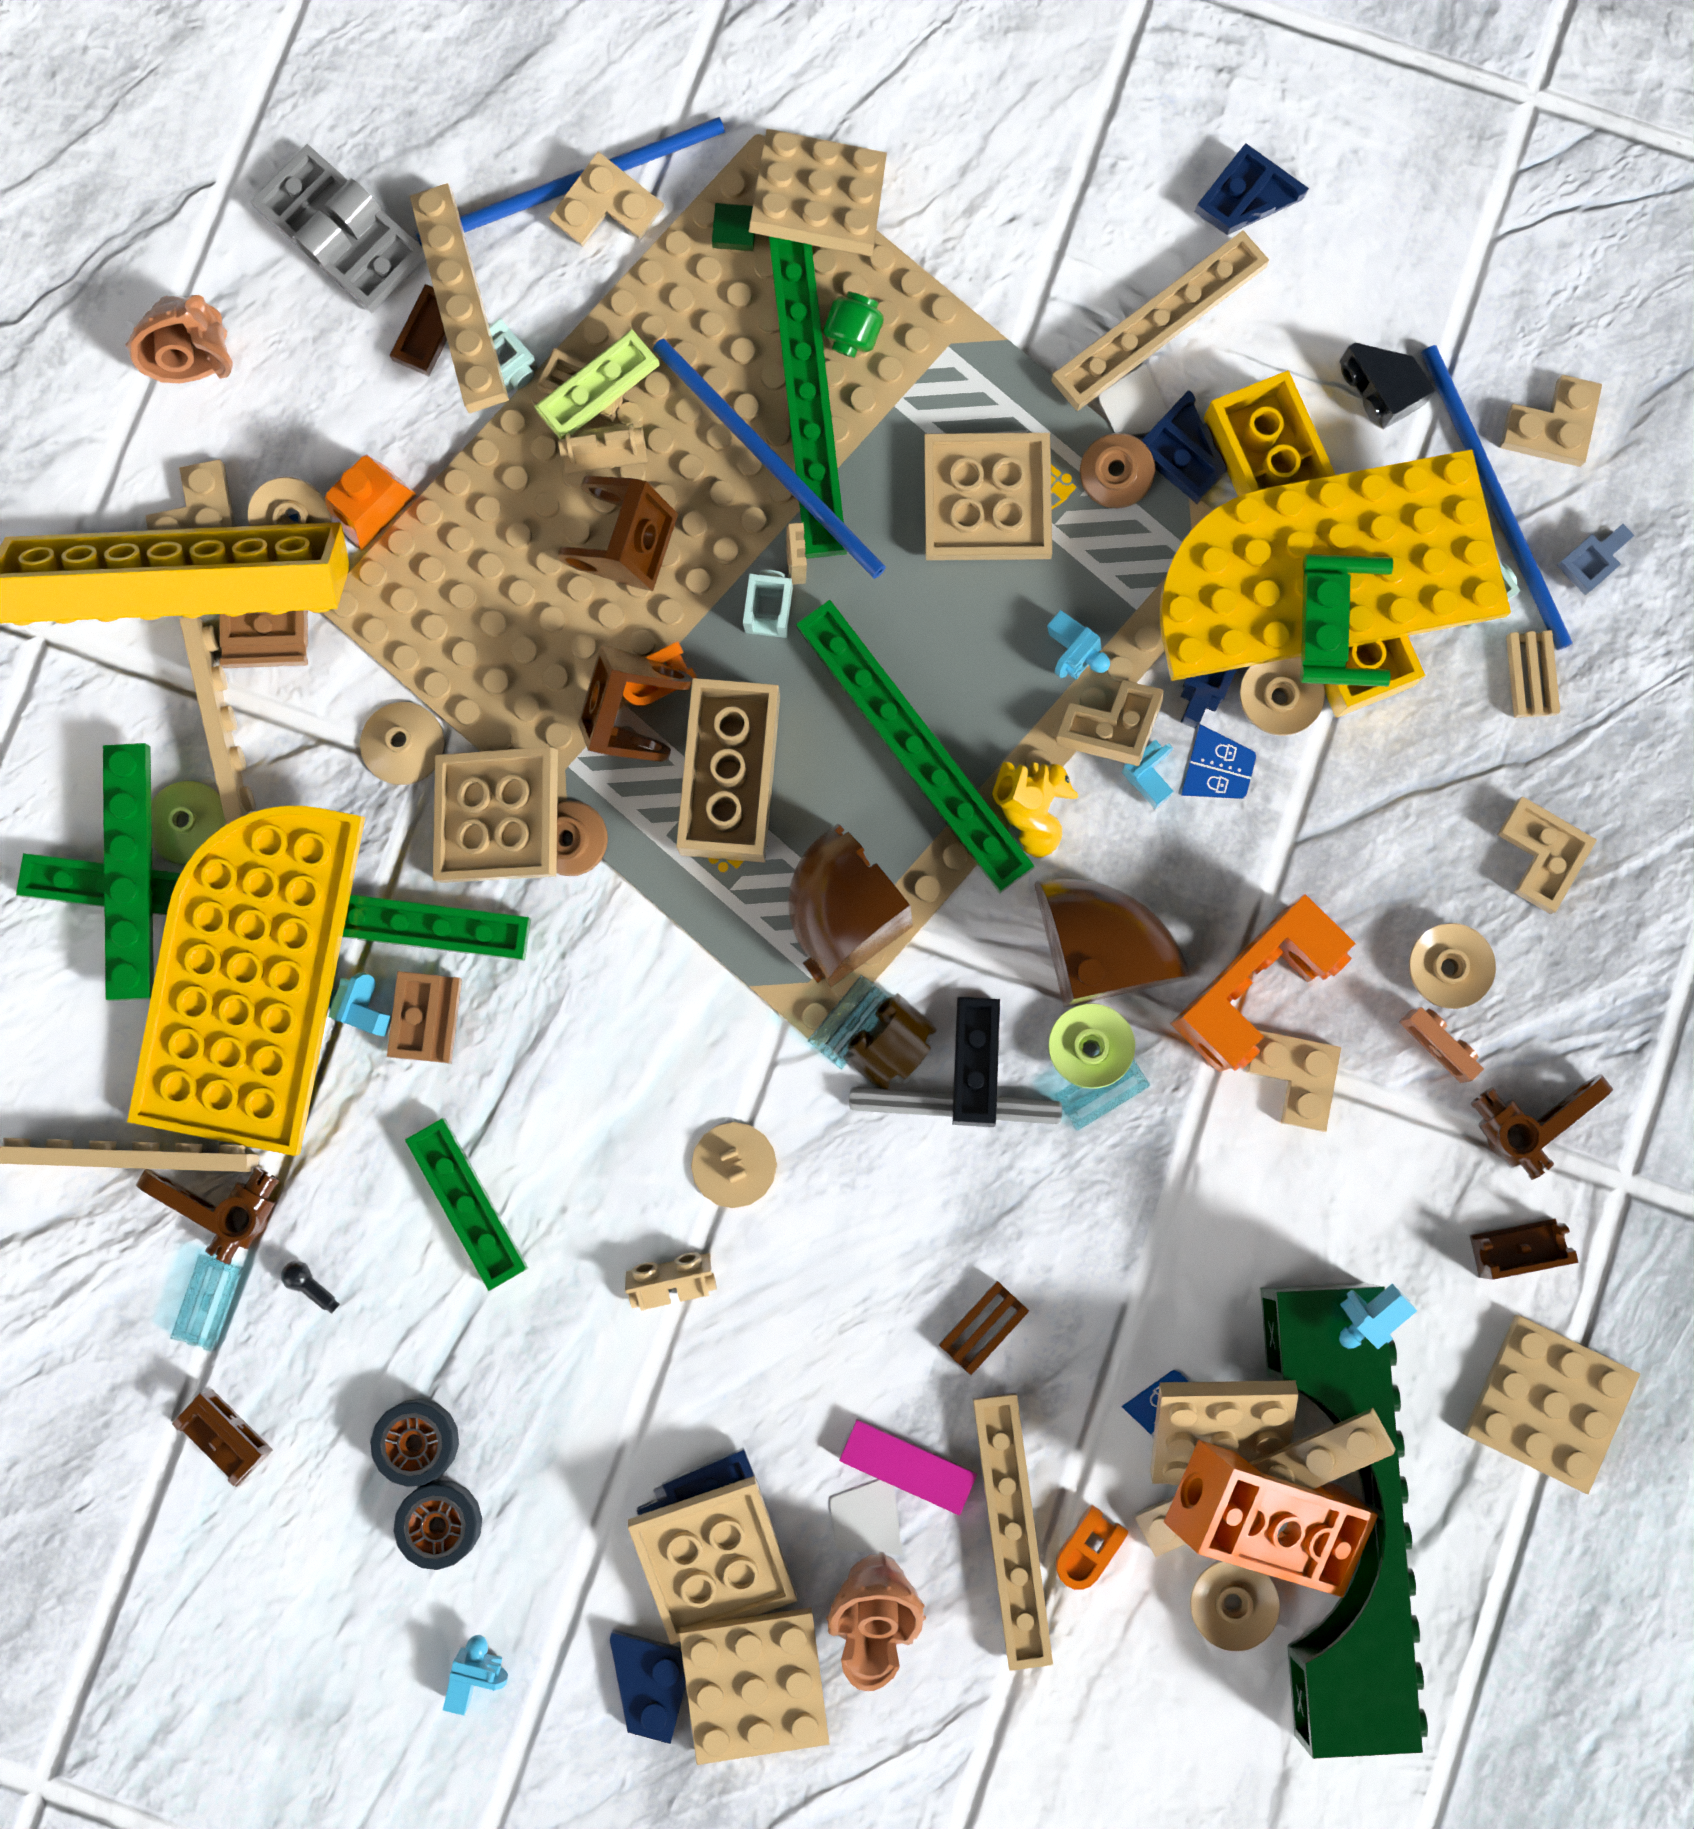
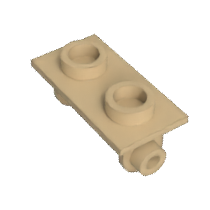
[558,421,648,475]
[625,1252,717,1311]

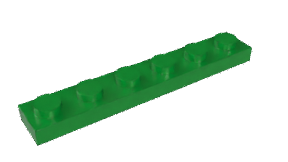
[103,743,154,1001]

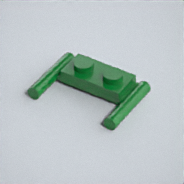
[1300,554,1393,687]

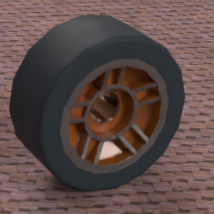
[370,1399,459,1487]
[393,1480,483,1570]

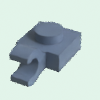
[1557,524,1635,595]

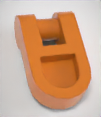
[622,641,697,706]
[1055,1504,1128,1590]

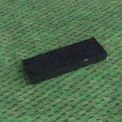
[952,997,1000,1127]

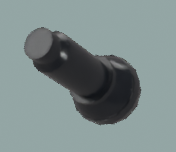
[281,1261,340,1314]

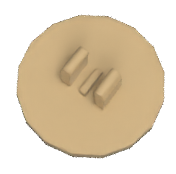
[691,1122,777,1208]

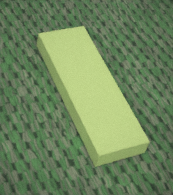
[534,329,659,439]

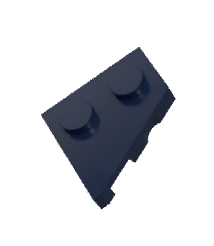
[1194,143,1309,235]
[1141,389,1227,504]
[609,1629,686,1744]

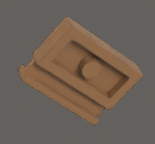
[220,610,308,668]
[387,971,462,1064]

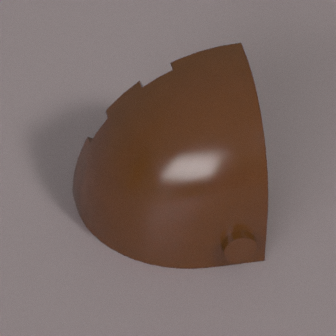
[788,823,913,988]
[1034,878,1191,1008]

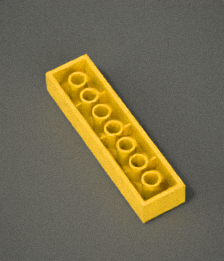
[1203,370,1426,718]
[0,522,350,626]

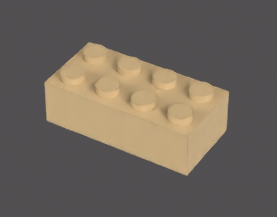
[676,678,780,863]

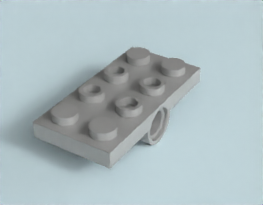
[250,144,426,314]

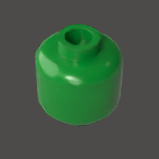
[823,291,884,358]

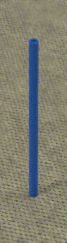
[415,117,725,247]
[653,338,886,579]
[1421,345,1573,651]

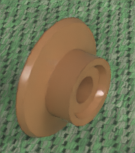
[1080,433,1155,508]
[557,800,608,876]

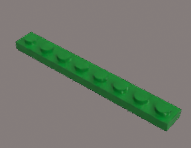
[769,236,847,559]
[796,600,1035,894]

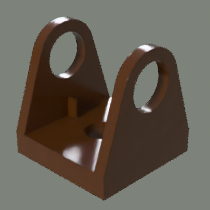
[557,476,678,591]
[578,645,692,762]

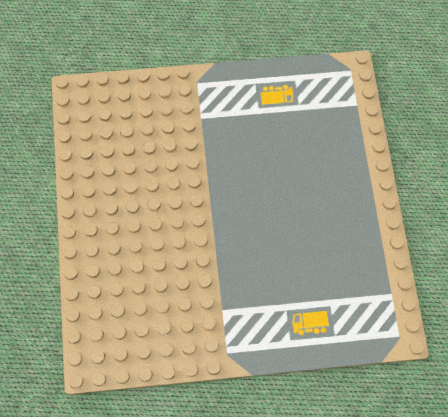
[322,134,1213,1044]

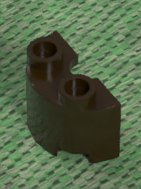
[843,992,937,1089]

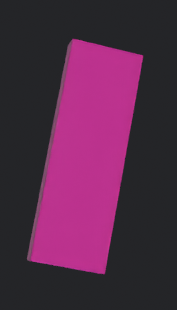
[839,1419,977,1516]

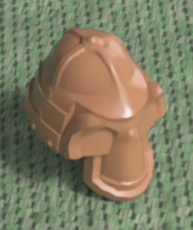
[125,295,233,384]
[826,1552,926,1691]

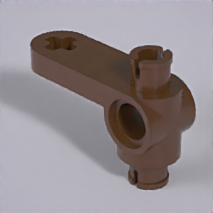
[1470,1074,1613,1180]
[136,1166,280,1264]

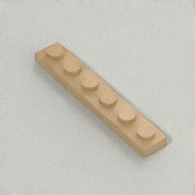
[409,183,509,414]
[1051,230,1270,411]
[179,617,256,825]
[0,1138,259,1172]
[973,1393,1053,1671]
[1134,1408,1395,1557]

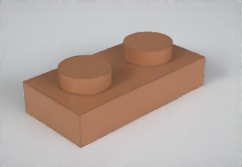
[1399,1007,1484,1083]

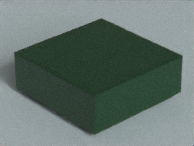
[712,203,755,251]

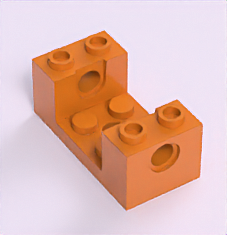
[1170,894,1356,1072]
[1163,1440,1378,1597]

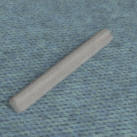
[849,1087,1062,1124]

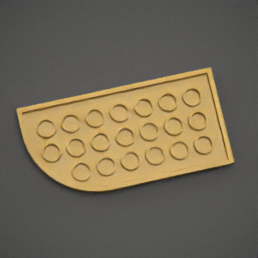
[1160,449,1511,681]
[127,806,365,1156]

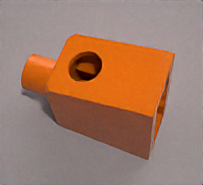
[324,454,416,551]

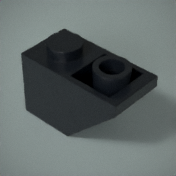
[1339,342,1436,430]

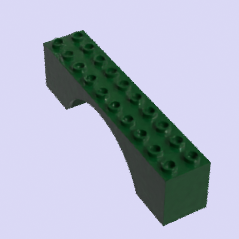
[1260,1282,1428,1759]

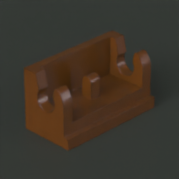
[1469,1218,1579,1280]
[172,1389,273,1487]

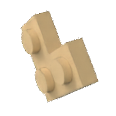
[549,152,665,247]
[1500,375,1602,467]
[145,459,236,530]
[1057,680,1164,766]
[1497,796,1597,914]
[1246,1030,1341,1132]

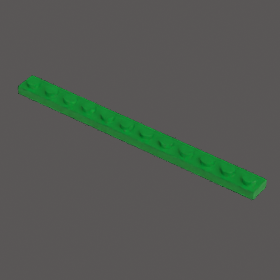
[16,853,531,961]

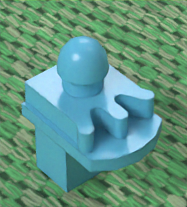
[1047,610,1110,680]
[1121,739,1174,809]
[328,973,392,1037]
[1339,1283,1417,1349]
[443,1635,508,1716]

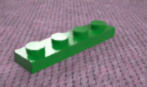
[405,1118,529,1291]

